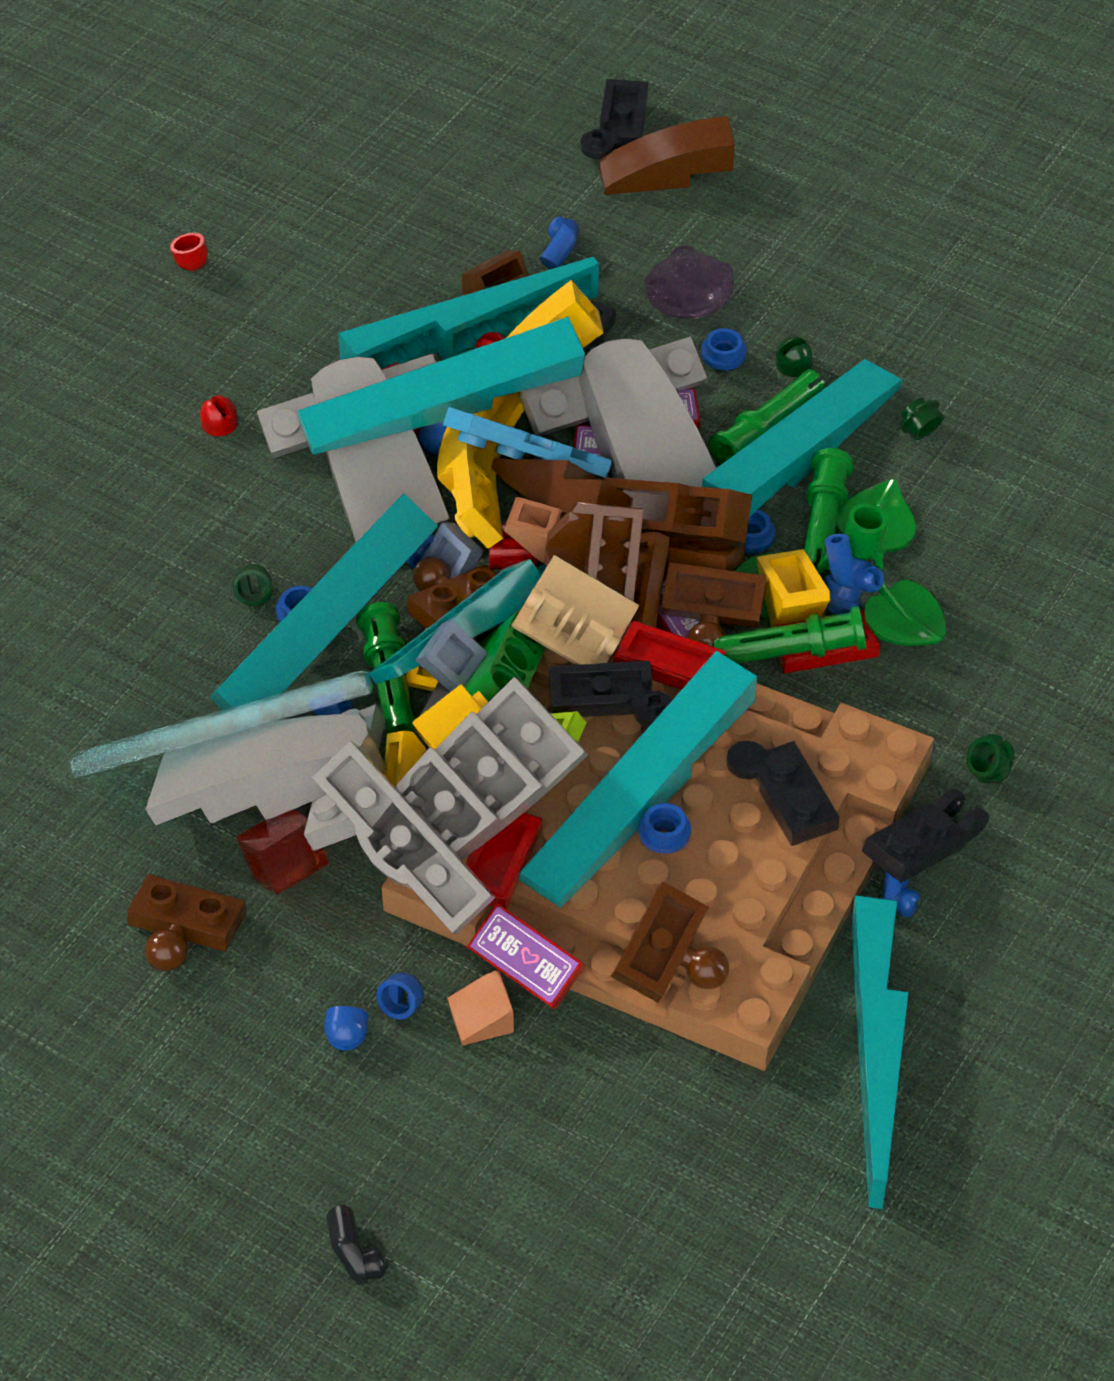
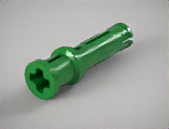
[709,369,826,465]
[804,448,853,581]
[356,602,415,735]
[713,605,866,664]

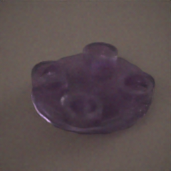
[645,246,733,318]

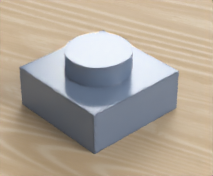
[422,523,484,578]
[416,619,488,692]

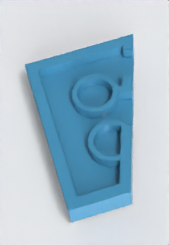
[443,407,612,478]

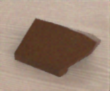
[544,502,644,601]

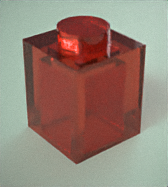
[236,810,329,895]

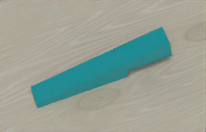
[338,257,599,369]
[297,317,585,455]
[702,359,902,517]
[209,493,438,728]
[369,559,547,684]
[520,651,757,908]
[851,895,908,1209]

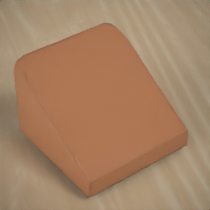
[504,497,563,563]
[447,970,514,1046]

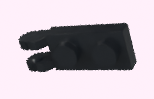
[862,789,990,883]

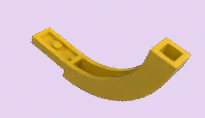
[437,280,603,549]

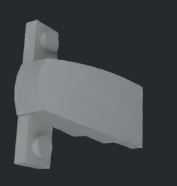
[519,336,716,534]
[257,354,450,542]
[311,677,589,934]
[145,704,385,851]

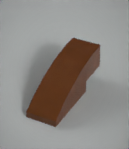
[599,116,735,195]
[491,459,629,517]
[604,477,752,543]

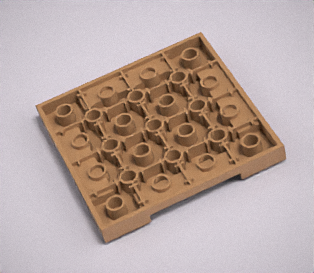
[382,622,934,1071]

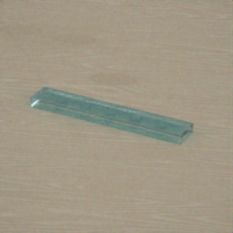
[69,669,373,778]

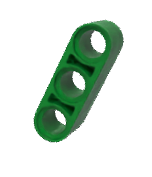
[464,609,545,702]

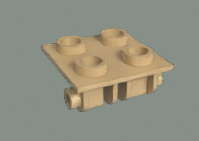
[511,555,639,665]

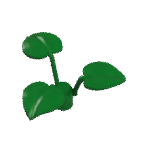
[735,479,946,646]

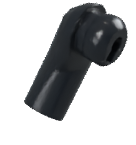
[326,1205,386,1284]

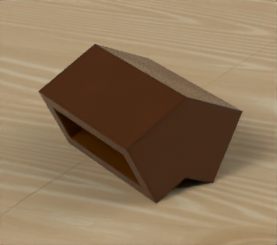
[462,251,530,295]

